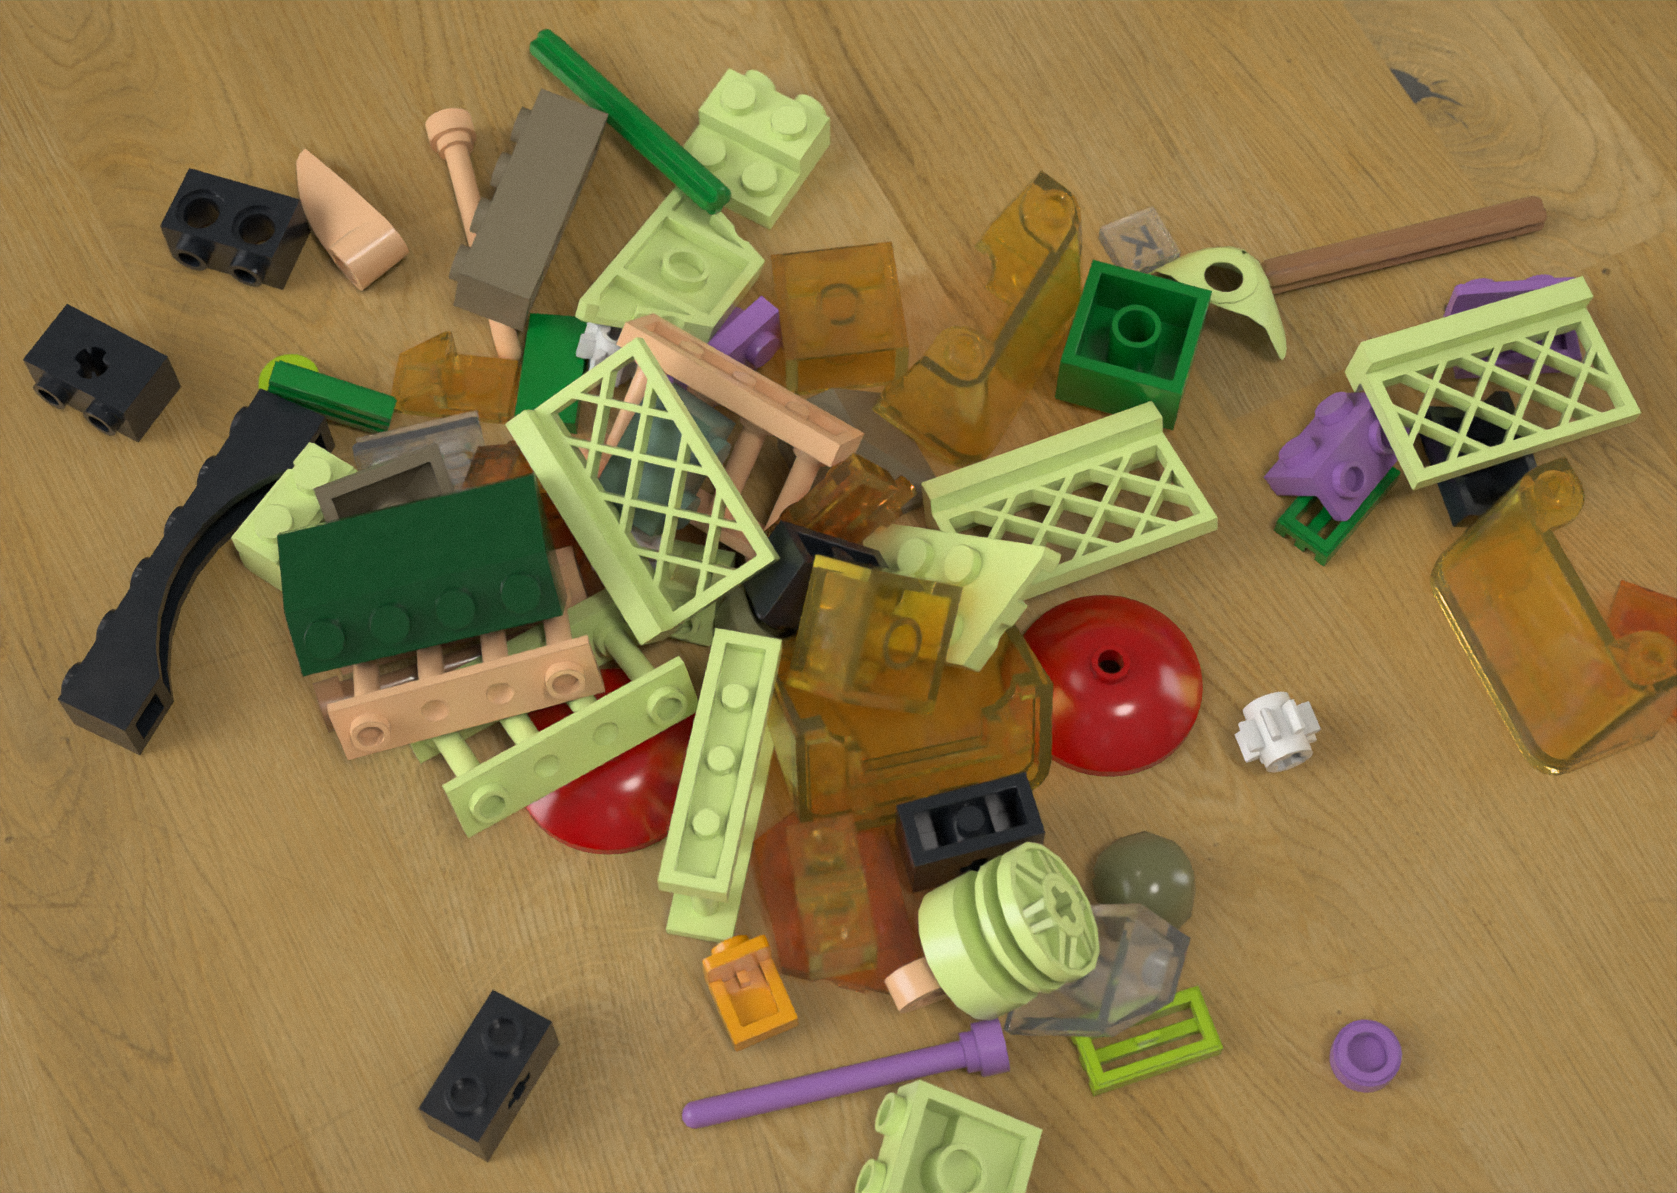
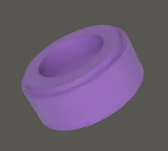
[1329,1020,1402,1093]

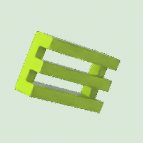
[1070,986,1223,1097]

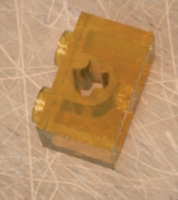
[785,814,878,980]

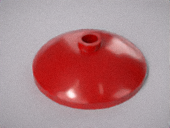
[1010,595,1203,777]
[525,668,696,855]

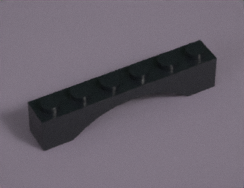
[58,388,335,755]

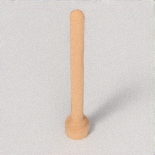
[425,108,522,365]

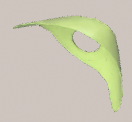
[1147,246,1287,360]

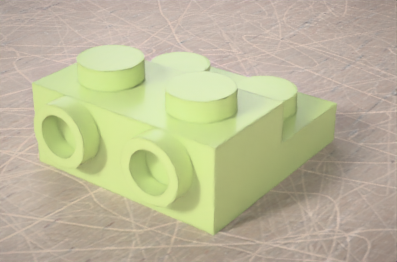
[683,68,830,230]
[855,1080,1043,1193]

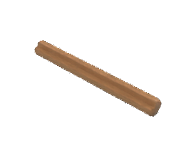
[1261,196,1547,294]

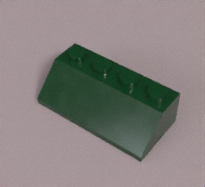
[277,472,567,677]

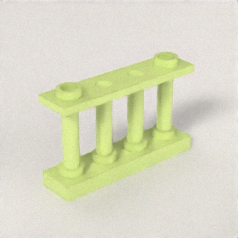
[409,589,699,838]
[657,628,785,943]

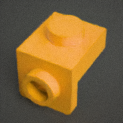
[702,934,799,1052]

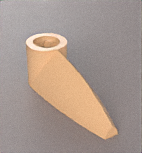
[296,149,409,291]

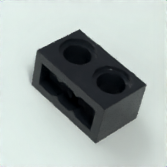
[160,168,311,290]

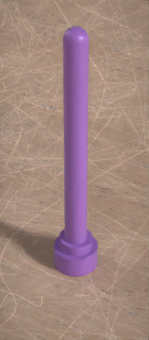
[682,1018,1010,1129]

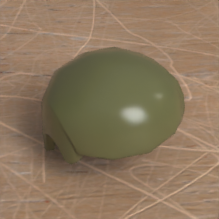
[1093,831,1196,941]

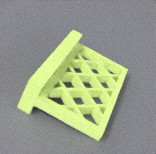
[1345,276,1641,490]
[505,337,781,645]
[921,401,1218,601]

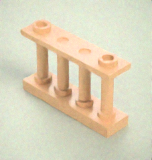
[579,313,864,562]
[327,545,605,760]

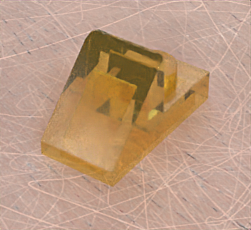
[390,331,520,425]

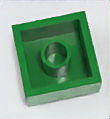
[1055,260,1212,430]

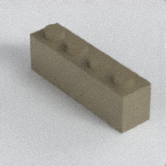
[449,88,608,331]

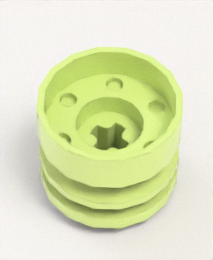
[918,842,1100,1021]

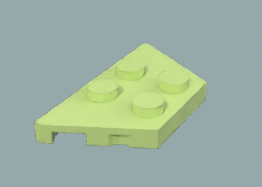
[575,186,765,343]
[862,519,1062,672]

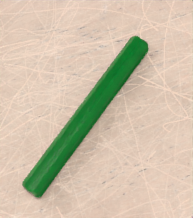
[529,29,731,215]

